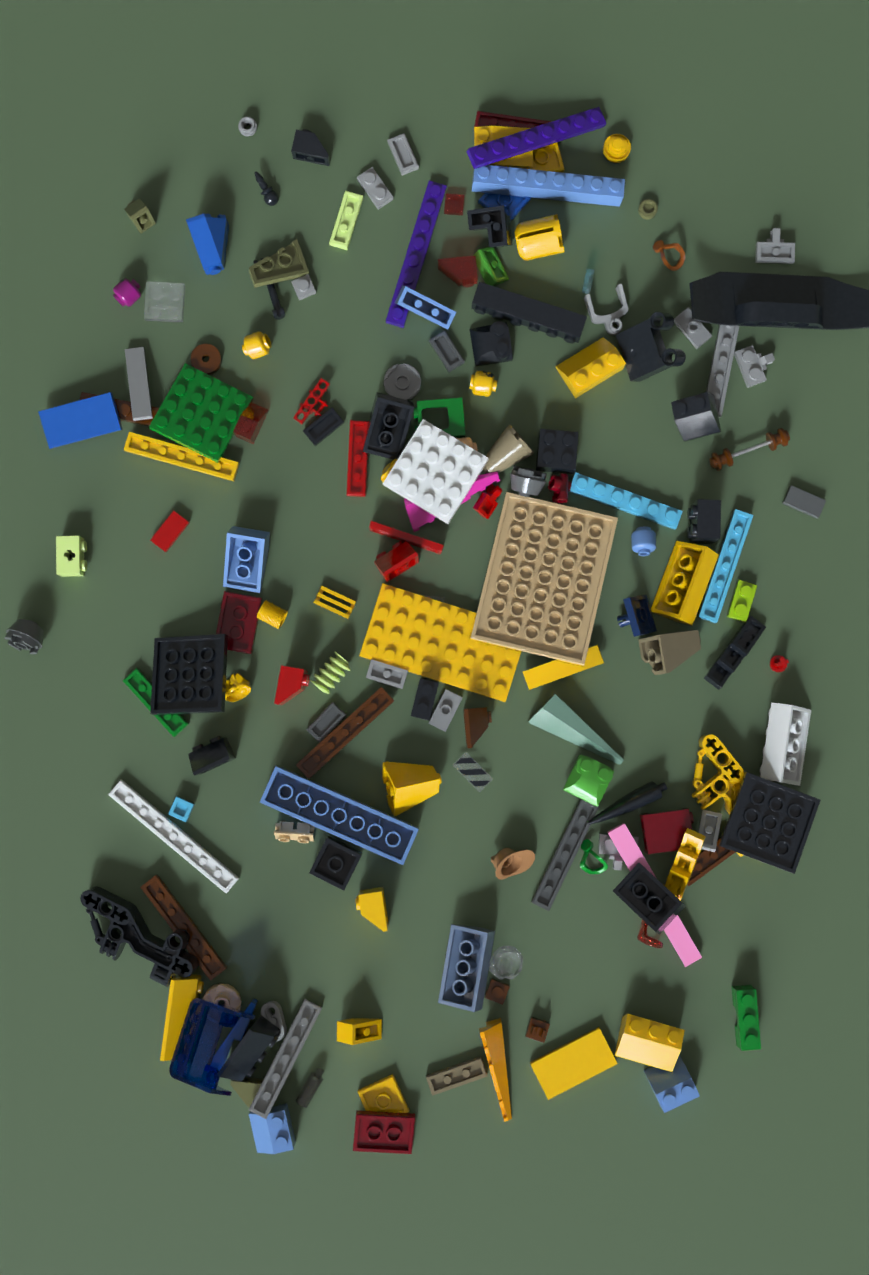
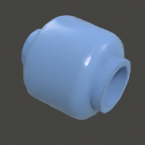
[631,526,656,556]

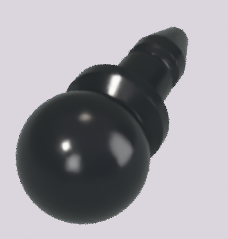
[254,171,279,206]

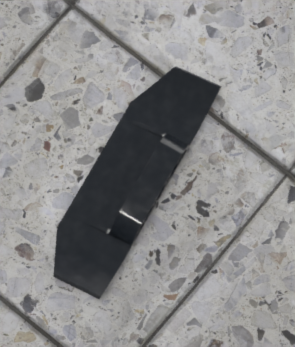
[689,272,869,330]

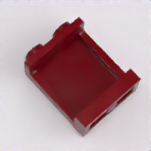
[640,808,694,854]

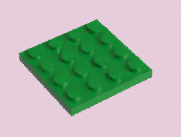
[149,363,253,463]

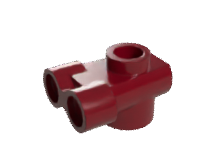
[548,474,571,505]

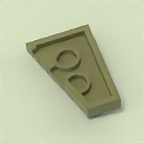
[249,239,309,288]

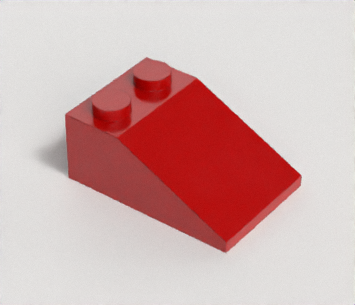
[374,541,419,582]

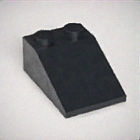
[363,392,414,460]
[613,863,685,935]

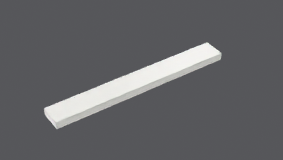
[108,780,239,894]

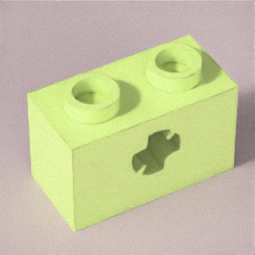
[56,536,87,577]

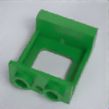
[414,398,465,438]

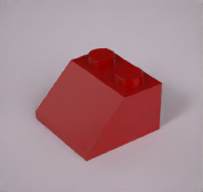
[274,665,310,705]

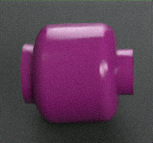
[113,278,141,307]

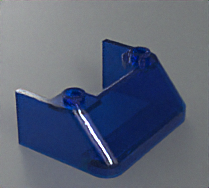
[169,998,256,1096]

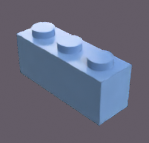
[395,285,456,329]

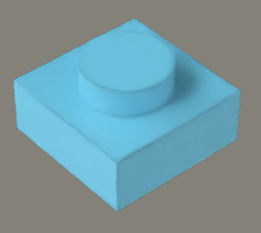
[168,796,195,822]

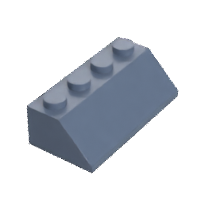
[438,924,495,1012]

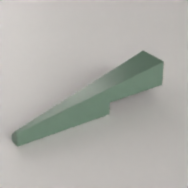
[528,694,624,765]

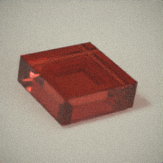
[444,194,464,216]

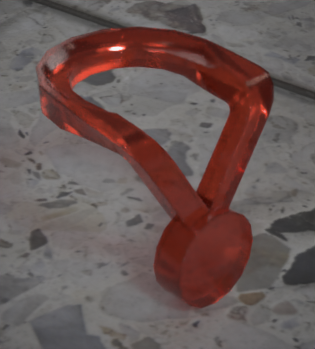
[637,920,663,949]

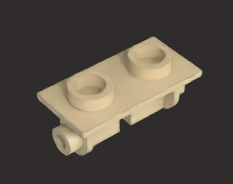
[274,821,315,843]

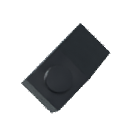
[291,129,330,166]

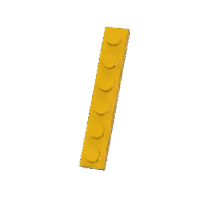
[124,432,239,481]

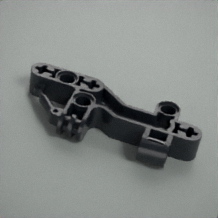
[80,886,199,987]

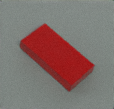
[150,510,189,552]

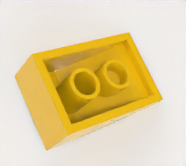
[474,126,533,169]

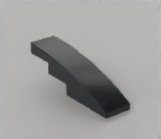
[704,616,766,690]

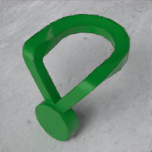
[580,839,608,874]

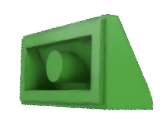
[473,247,509,287]

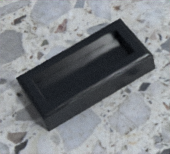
[303,408,344,446]

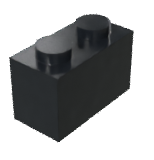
[411,678,439,721]

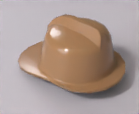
[491,848,535,880]

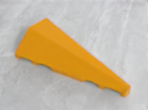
[479,1018,512,1122]

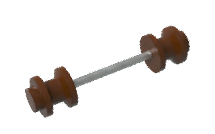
[709,428,790,471]

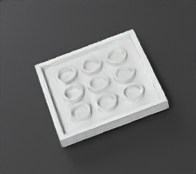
[383,419,489,524]

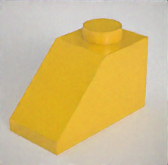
[337,1018,382,1045]

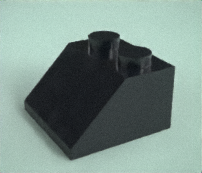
[671,392,721,441]
[188,736,236,776]

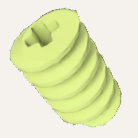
[310,651,351,694]

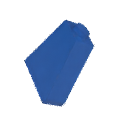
[186,213,229,275]

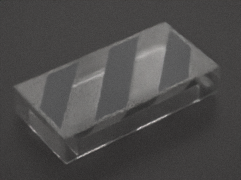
[453,752,493,793]

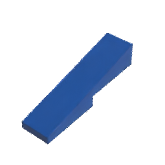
[204,998,258,1075]

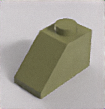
[124,198,156,234]
[230,1077,264,1107]

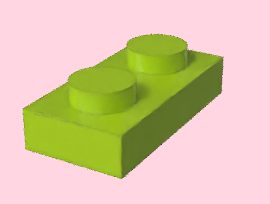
[727,580,757,622]

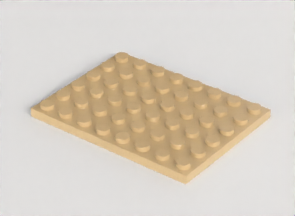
[471,492,618,666]

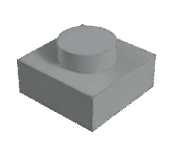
[291,274,316,301]

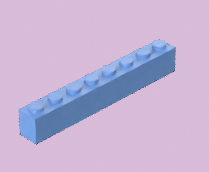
[472,165,625,207]

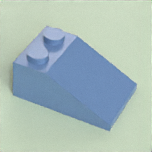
[223,526,270,593]

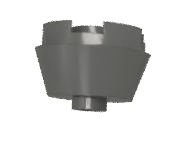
[510,466,547,497]
[4,619,44,655]

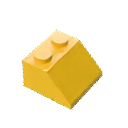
[355,887,389,932]

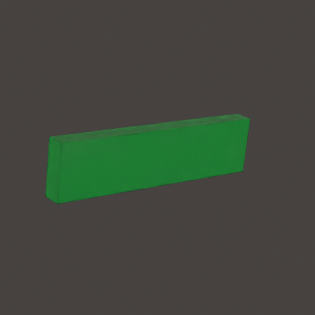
[122,668,189,737]

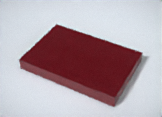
[216,591,262,654]
[353,1110,415,1154]

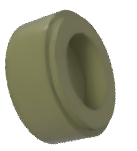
[638,199,658,220]

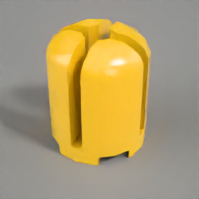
[514,214,564,261]

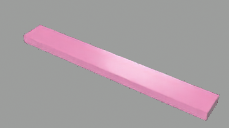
[607,823,702,967]

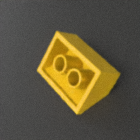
[555,337,626,399]
[615,1014,685,1072]

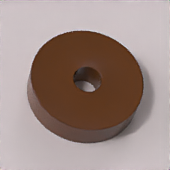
[191,344,222,375]

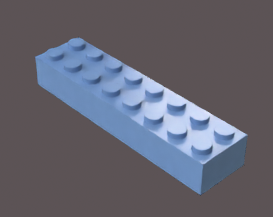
[260,766,419,865]

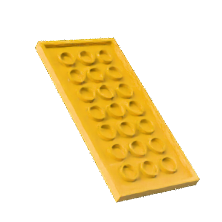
[359,583,521,702]

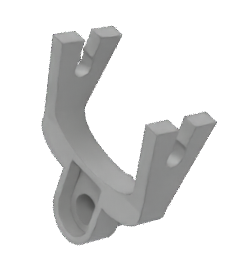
[583,283,628,336]

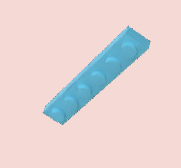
[569,472,683,530]
[698,509,754,623]

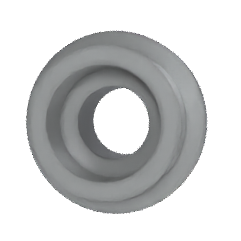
[238,117,257,136]

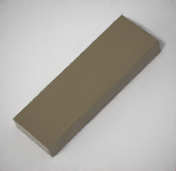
[426,1056,488,1096]

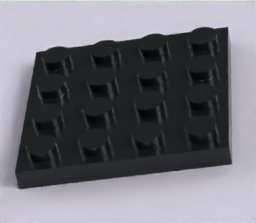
[150,634,228,715]
[719,772,821,874]

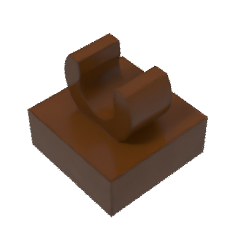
[525,1017,550,1043]

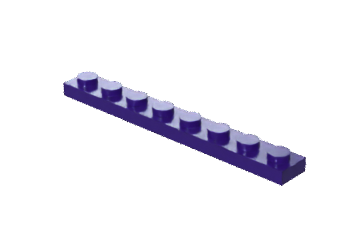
[467,107,607,169]
[386,181,447,328]

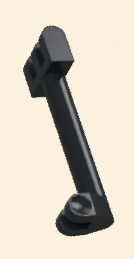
[253,256,285,320]

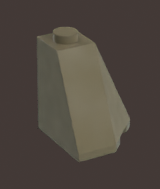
[639,630,701,675]

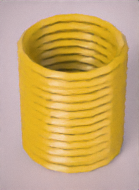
[257,600,288,629]

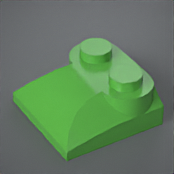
[563,755,614,807]

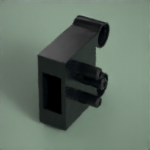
[616,312,686,382]

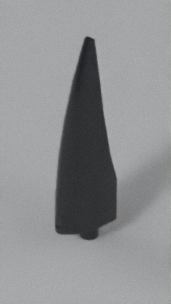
[588,781,668,825]

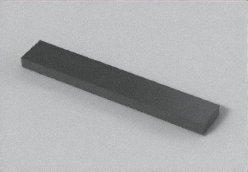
[531,799,599,911]

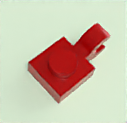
[473,484,502,519]

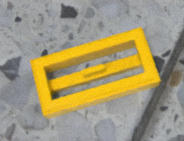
[313,586,356,619]

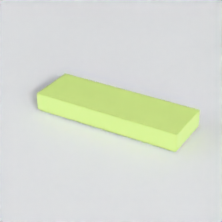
[329,190,364,250]

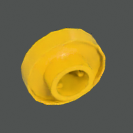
[603,134,631,163]

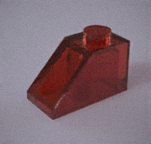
[438,256,478,287]
[233,402,269,444]

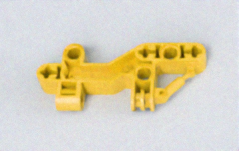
[691,734,744,856]

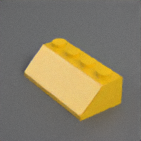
[651,541,719,626]
[160,974,204,1061]

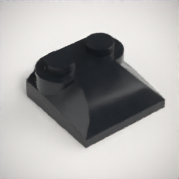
[469,321,513,367]

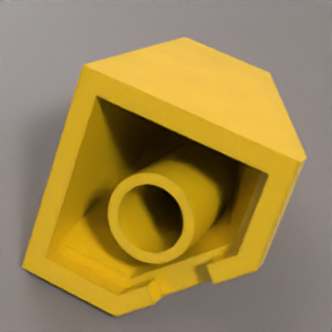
[382,762,442,816]

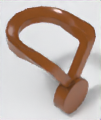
[653,240,685,271]

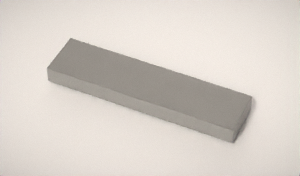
[125,347,153,421]

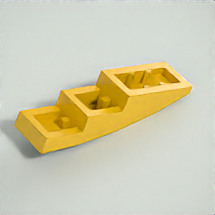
[523,645,604,690]
[665,828,706,901]

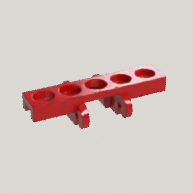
[293,378,330,424]

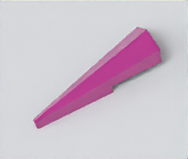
[404,472,500,532]

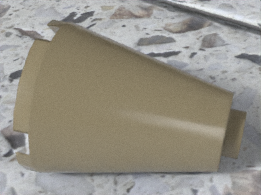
[483,424,534,474]

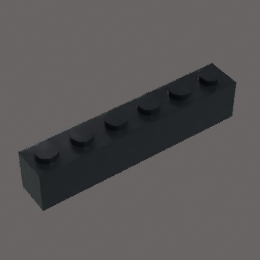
[471,282,587,343]

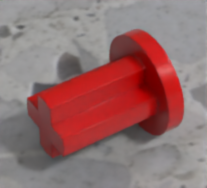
[770,655,789,672]

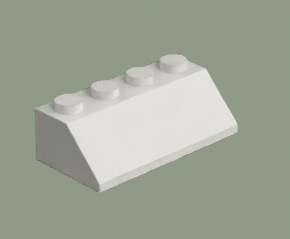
[760,702,811,786]

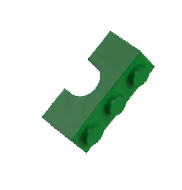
[731,985,761,1051]

